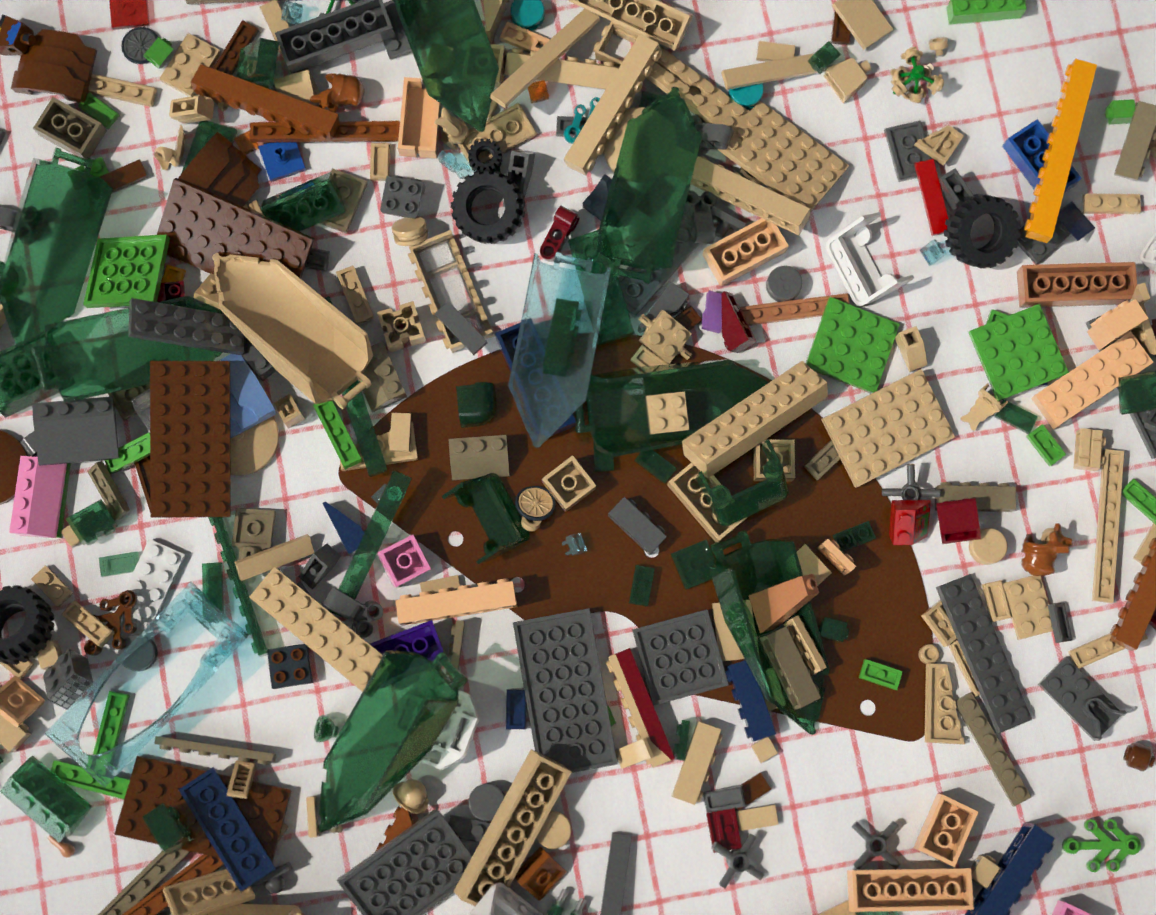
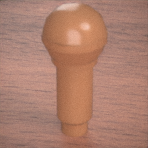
[48,834,75,858]

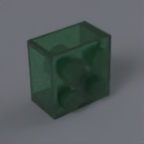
[142,803,191,855]

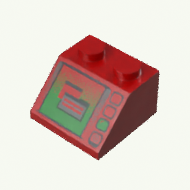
[889,500,931,545]

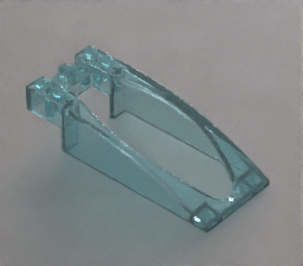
[45,581,249,787]

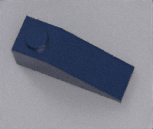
[322,501,372,556]

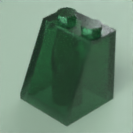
[236,38,280,90]

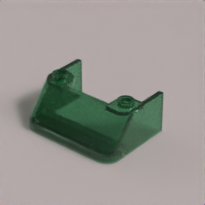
[696,439,789,526]
[442,473,530,564]

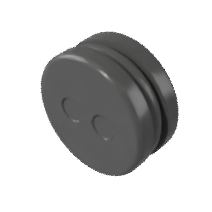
[766,266,802,302]
[118,634,158,671]
[469,783,505,821]

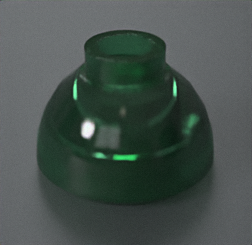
[314,715,339,742]

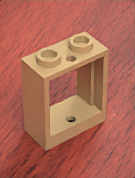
[593,21,639,69]

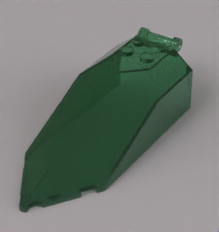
[393,0,499,132]
[597,87,702,284]
[0,147,113,353]
[31,296,224,403]
[572,359,768,457]
[709,530,830,735]
[318,651,467,832]

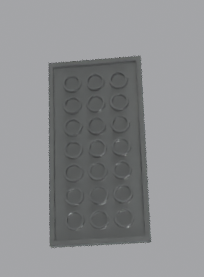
[513,608,618,773]

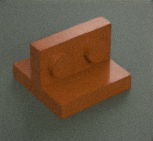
[515,846,567,901]

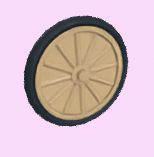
[515,486,556,521]

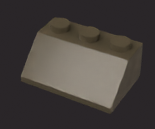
[358,341,407,412]
[449,435,510,481]

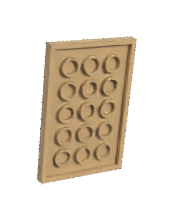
[821,369,955,488]

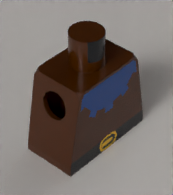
[0,15,36,55]

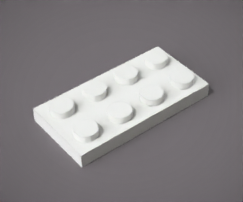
[115,539,185,626]

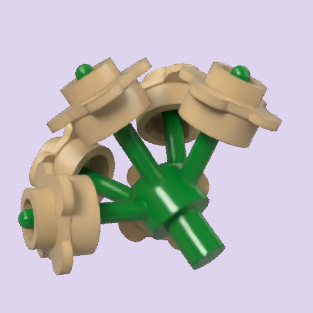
[890,47,944,103]

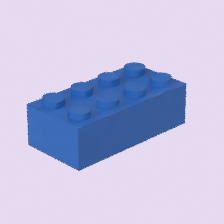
[1002,119,1082,193]

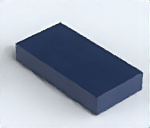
[506,690,526,730]

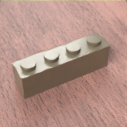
[1114,101,1156,181]
[935,482,1016,512]
[760,627,821,710]

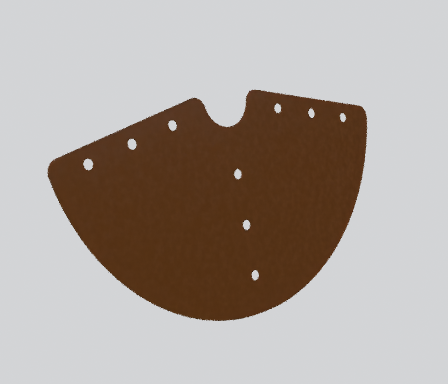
[338,333,934,742]

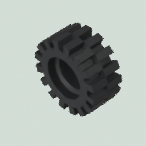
[468,138,502,172]

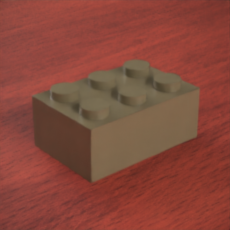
[33,97,107,162]

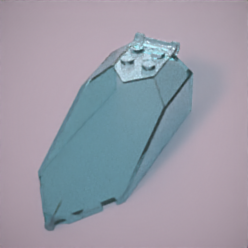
[508,252,611,448]

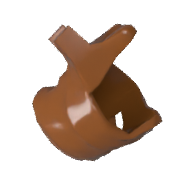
[310,73,365,113]
[1021,523,1073,576]

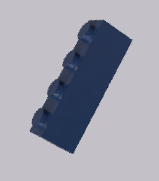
[725,659,776,742]

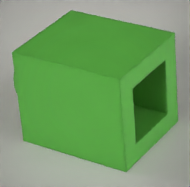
[143,37,174,68]
[1105,99,1135,125]

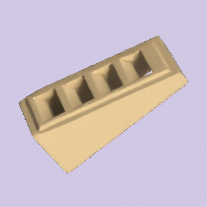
[227,760,256,799]

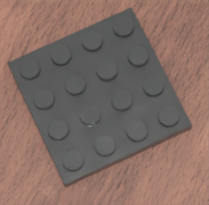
[632,610,729,706]

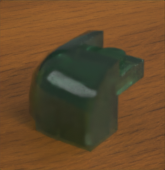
[456,382,497,428]

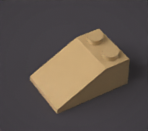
[483,0,509,44]

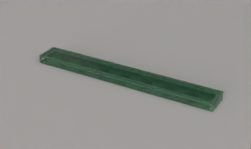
[328,470,412,619]

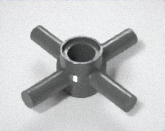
[882,464,941,500]
[852,821,901,870]
[712,833,764,888]

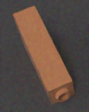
[749,574,819,633]

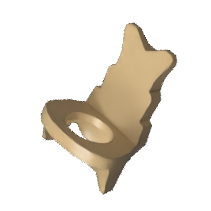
[434,108,469,150]
[154,125,185,170]
[960,383,1008,431]

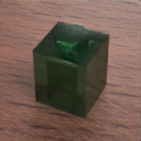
[808,41,841,75]
[818,617,849,643]

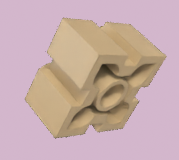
[377,301,426,353]

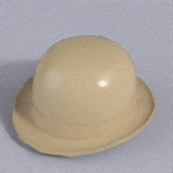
[393,779,429,814]

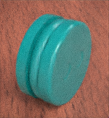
[510,0,544,31]
[728,83,764,110]

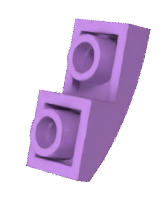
[702,290,722,334]

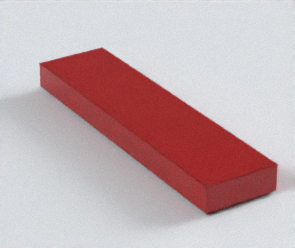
[914,159,949,236]

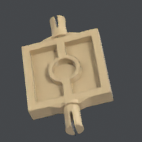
[638,310,692,364]

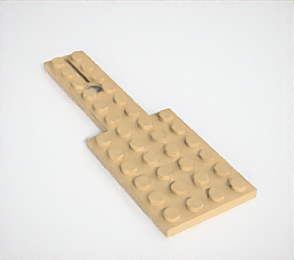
[646,47,849,213]

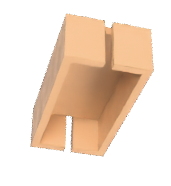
[398,77,443,159]

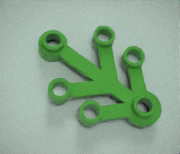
[1062,819,1141,872]

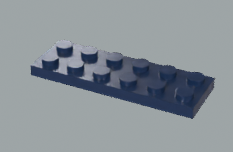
[179,767,277,892]

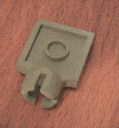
[232,508,276,560]

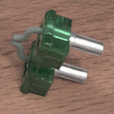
[547,889,586,915]

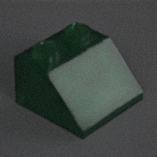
[66,499,118,545]

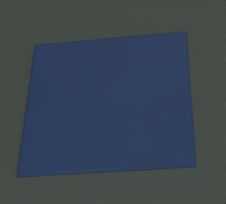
[1058,201,1095,241]

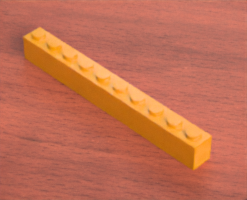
[1024,58,1097,243]

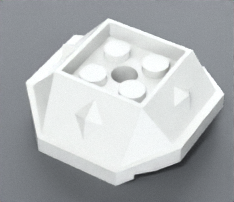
[392,681,480,770]

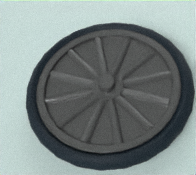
[121,27,158,64]

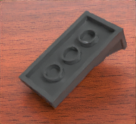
[1038,657,1127,741]

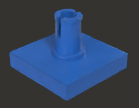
[258,142,306,182]

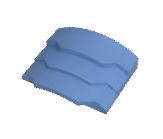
[220,354,276,438]

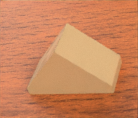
[274,394,305,429]

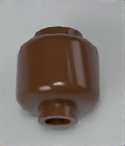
[1123,743,1155,771]

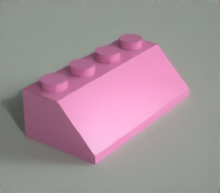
[9,456,67,538]

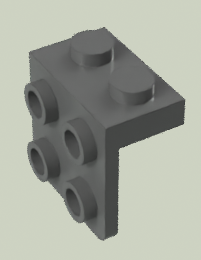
[380,175,426,219]

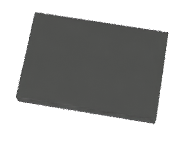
[884,120,932,182]

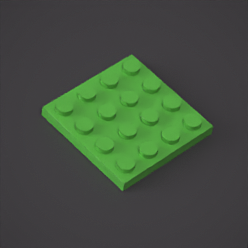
[83,234,170,308]
[806,297,900,394]
[968,304,1069,401]

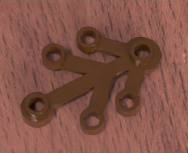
[84,590,137,656]

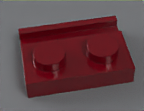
[706,808,742,853]

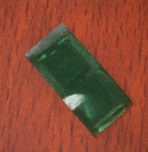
[832,521,877,552]

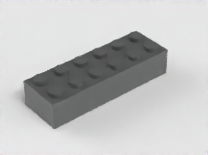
[275,0,395,74]

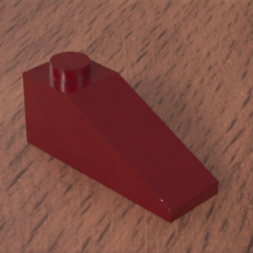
[721,291,757,353]

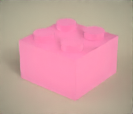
[377,535,431,588]

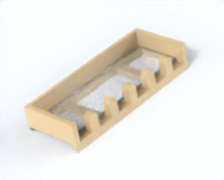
[408,230,495,353]

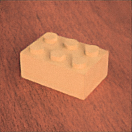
[1087,299,1149,350]
[913,794,978,867]

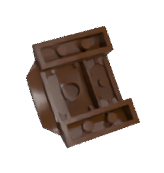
[11,29,97,103]
[178,132,262,207]

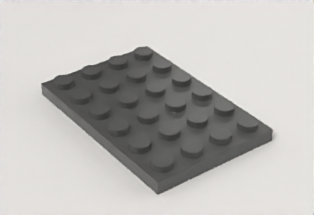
[337,808,472,915]

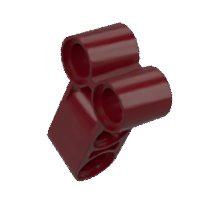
[540,206,580,262]

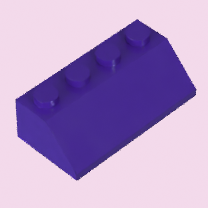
[370,620,448,687]

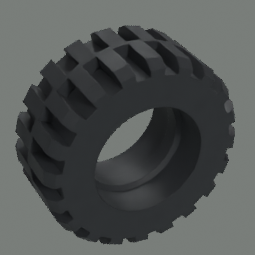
[451,169,525,244]
[944,194,1021,269]
[0,585,55,665]

